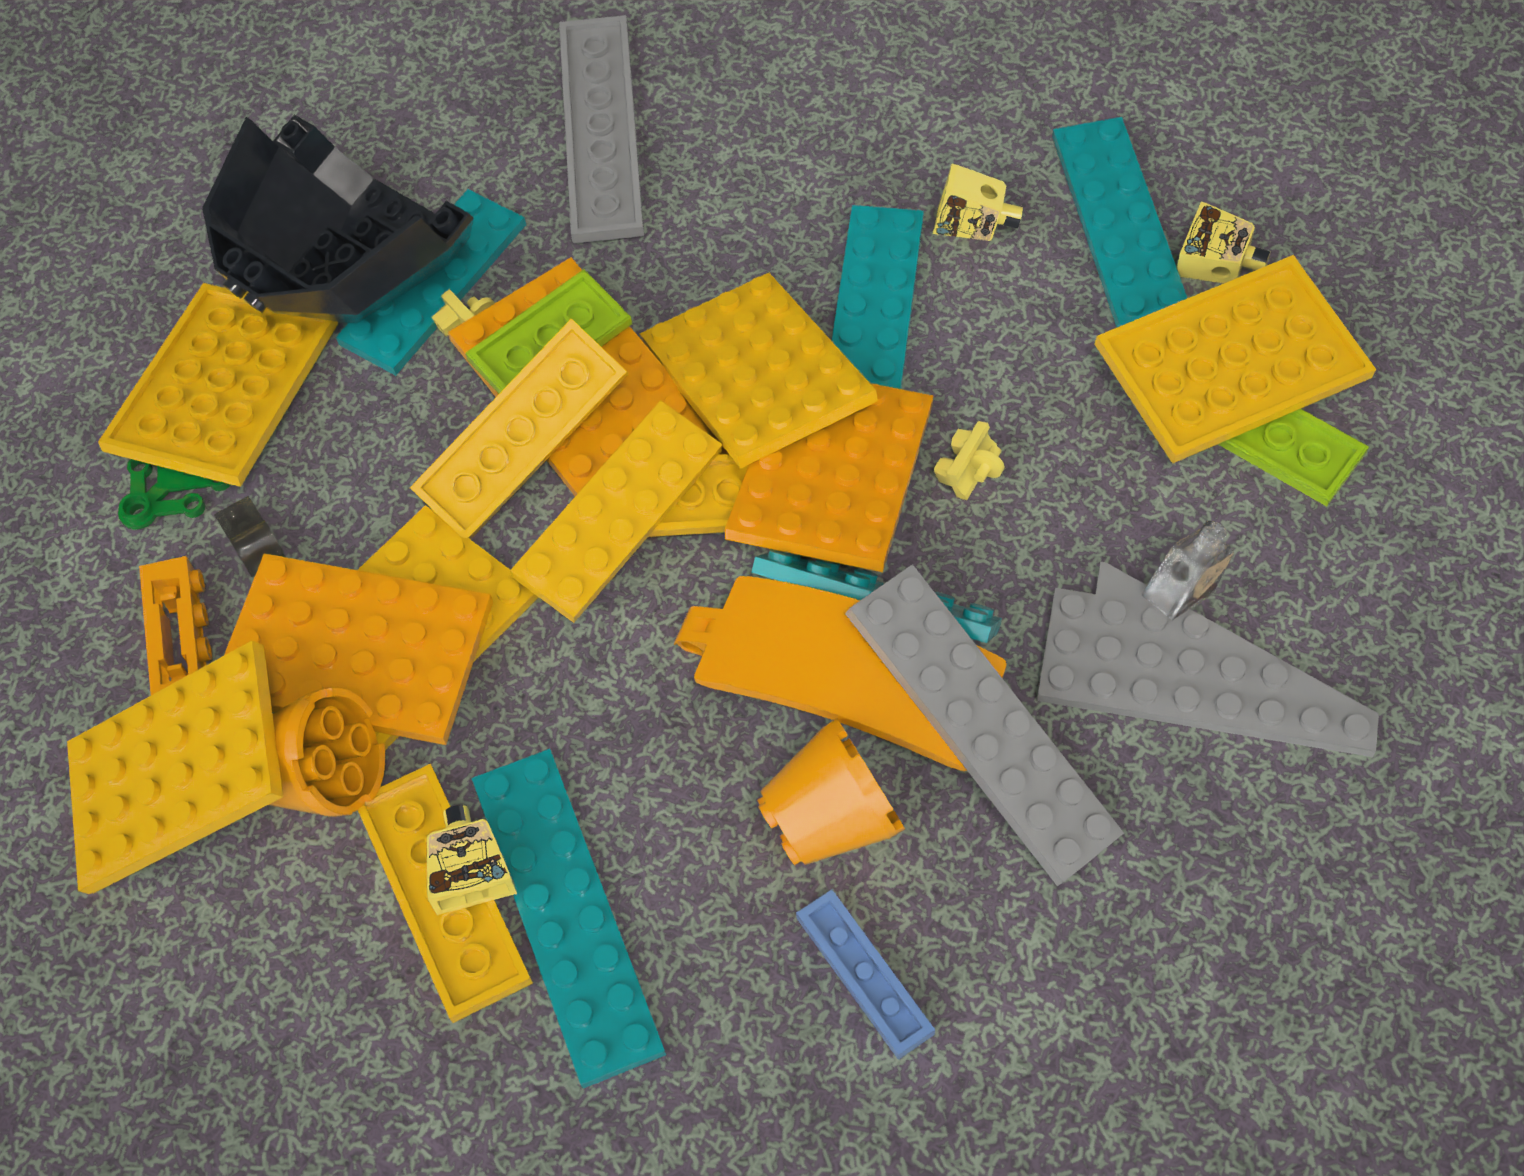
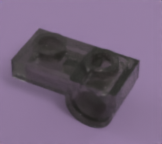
[214,496,286,577]

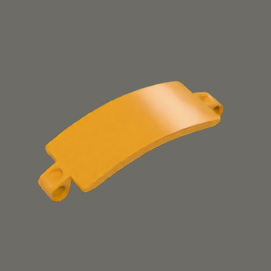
[674,576,1007,771]

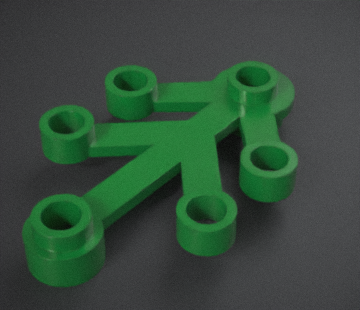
[118,459,231,530]

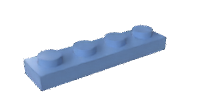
[796,889,935,1060]

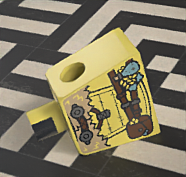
[933,164,1023,241]
[1177,202,1271,283]
[427,805,517,915]

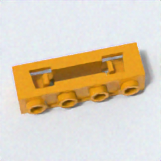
[139,556,212,695]

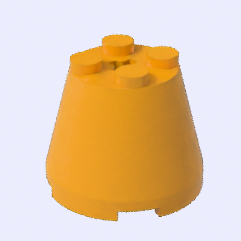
[269,687,385,817]
[757,718,905,865]

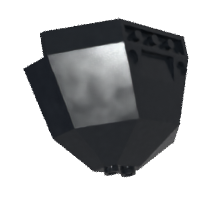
[202,115,474,324]

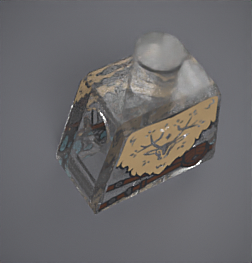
[1141,521,1234,621]

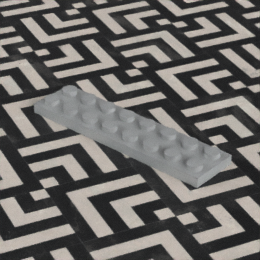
[559,15,644,243]
[845,564,1124,886]

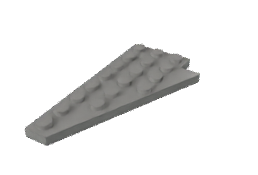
[1037,562,1379,757]

